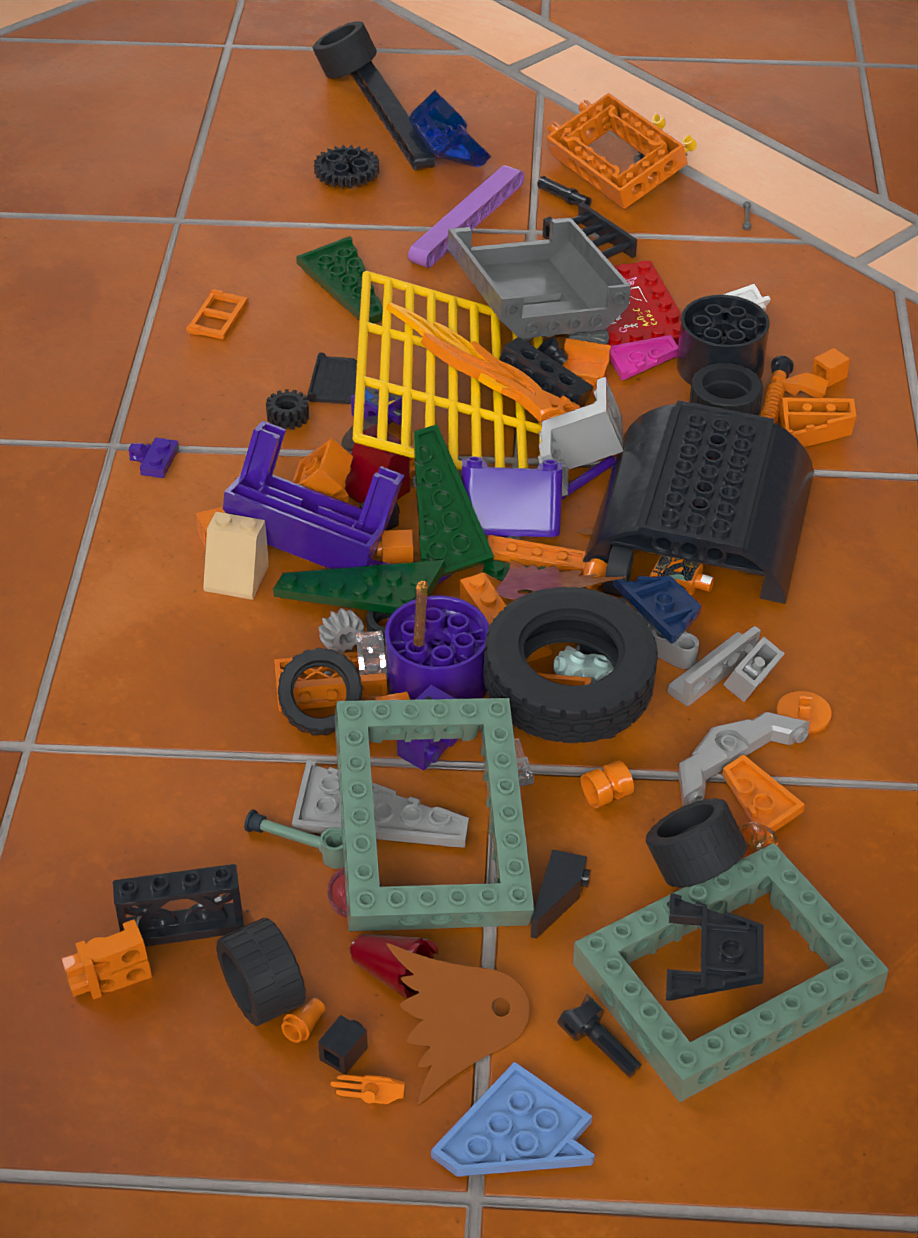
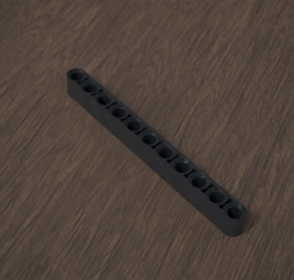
[350,61,435,171]

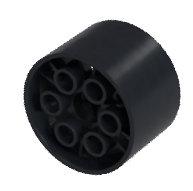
[677,295,770,385]

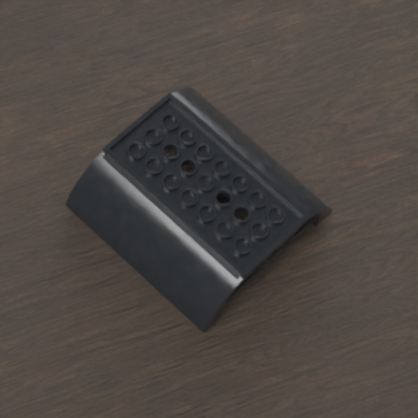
[583,400,814,604]

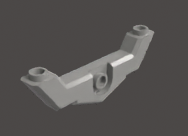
[678,712,810,806]

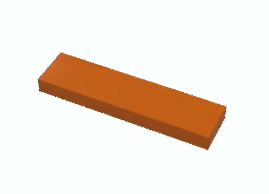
[487,535,587,575]

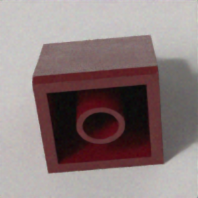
[345,424,410,504]

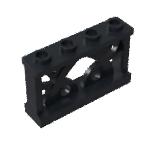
[113,864,244,947]

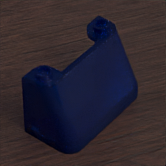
[409,90,491,167]

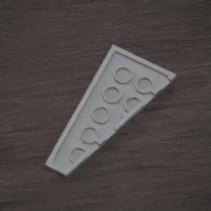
[292,758,469,848]

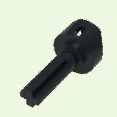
[557,994,642,1077]

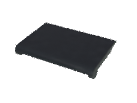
[307,352,357,404]

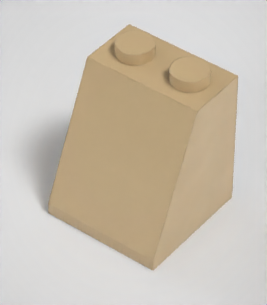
[203,512,269,600]

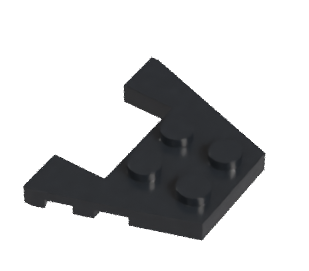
[666,893,764,1001]

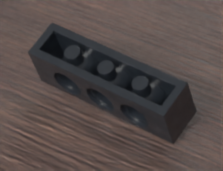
[499,337,594,407]

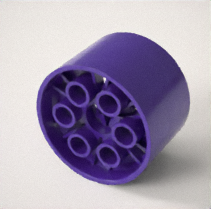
[385,596,489,700]

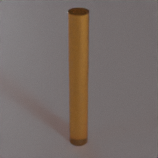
[413,581,428,647]

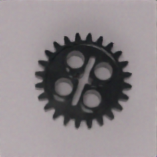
[314,145,380,188]

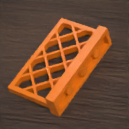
[274,649,387,711]

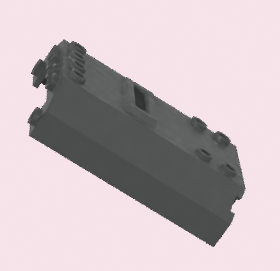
[447,218,631,340]

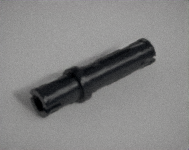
[537,176,592,207]

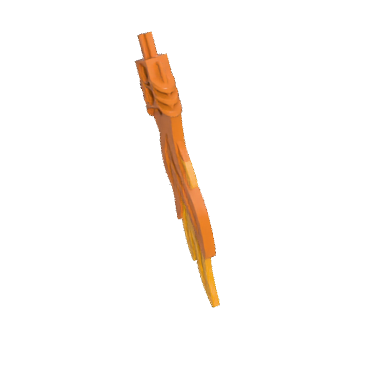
[386,302,616,456]

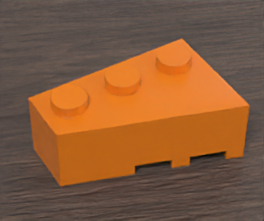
[779,398,856,447]

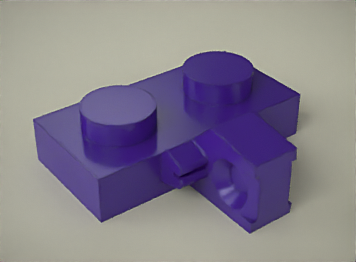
[128,437,179,478]

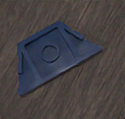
[613,576,702,644]

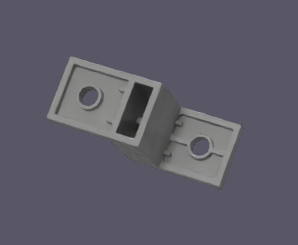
[538,377,623,496]

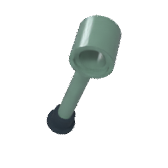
[244,809,344,869]

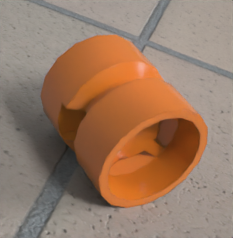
[580,760,634,809]

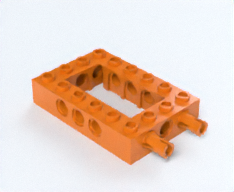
[546,93,688,209]

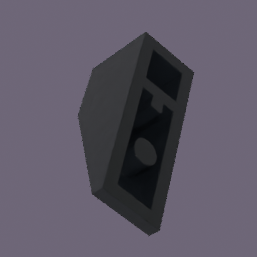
[531,850,591,939]

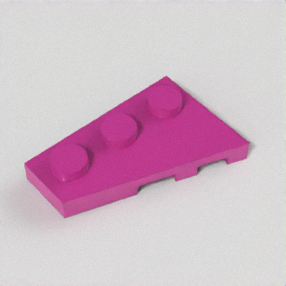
[610,335,678,380]

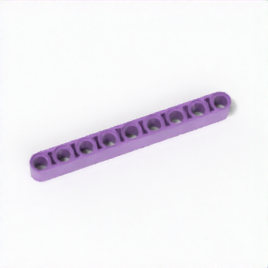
[408,165,524,268]

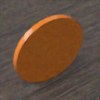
[776,691,832,734]

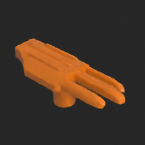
[331,1074,405,1104]

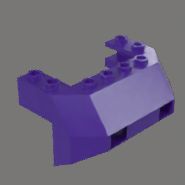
[223,421,405,569]

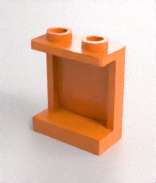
[562,338,611,396]

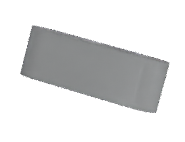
[637,612,699,669]

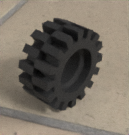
[266,389,309,430]

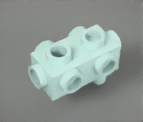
[553,650,614,683]

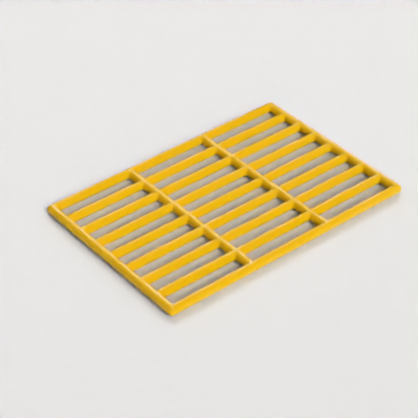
[353,271,543,471]

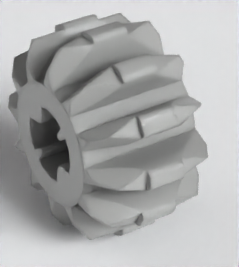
[318,608,365,653]

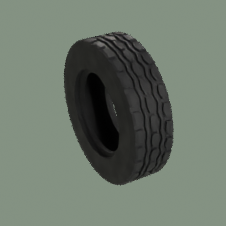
[483,587,658,743]

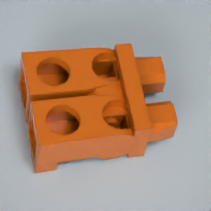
[61,919,152,1000]

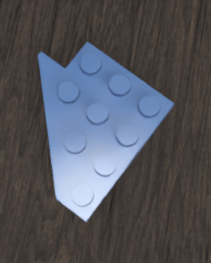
[431,1062,595,1176]

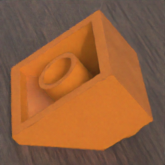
[292,438,353,497]

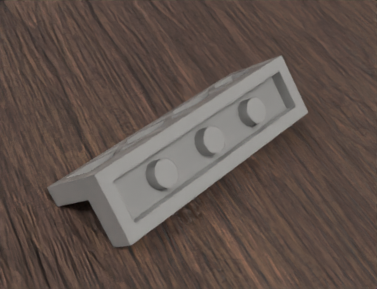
[667,626,761,707]

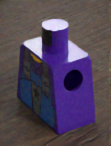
[351,382,402,425]

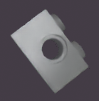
[723,637,785,702]

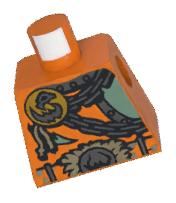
[650,555,714,596]

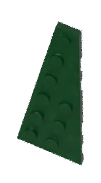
[296,236,383,324]
[413,424,494,578]
[273,560,446,614]

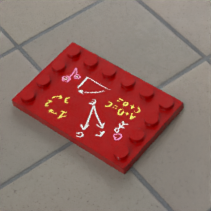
[606,261,682,346]

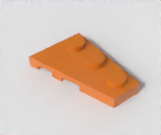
[722,754,805,840]

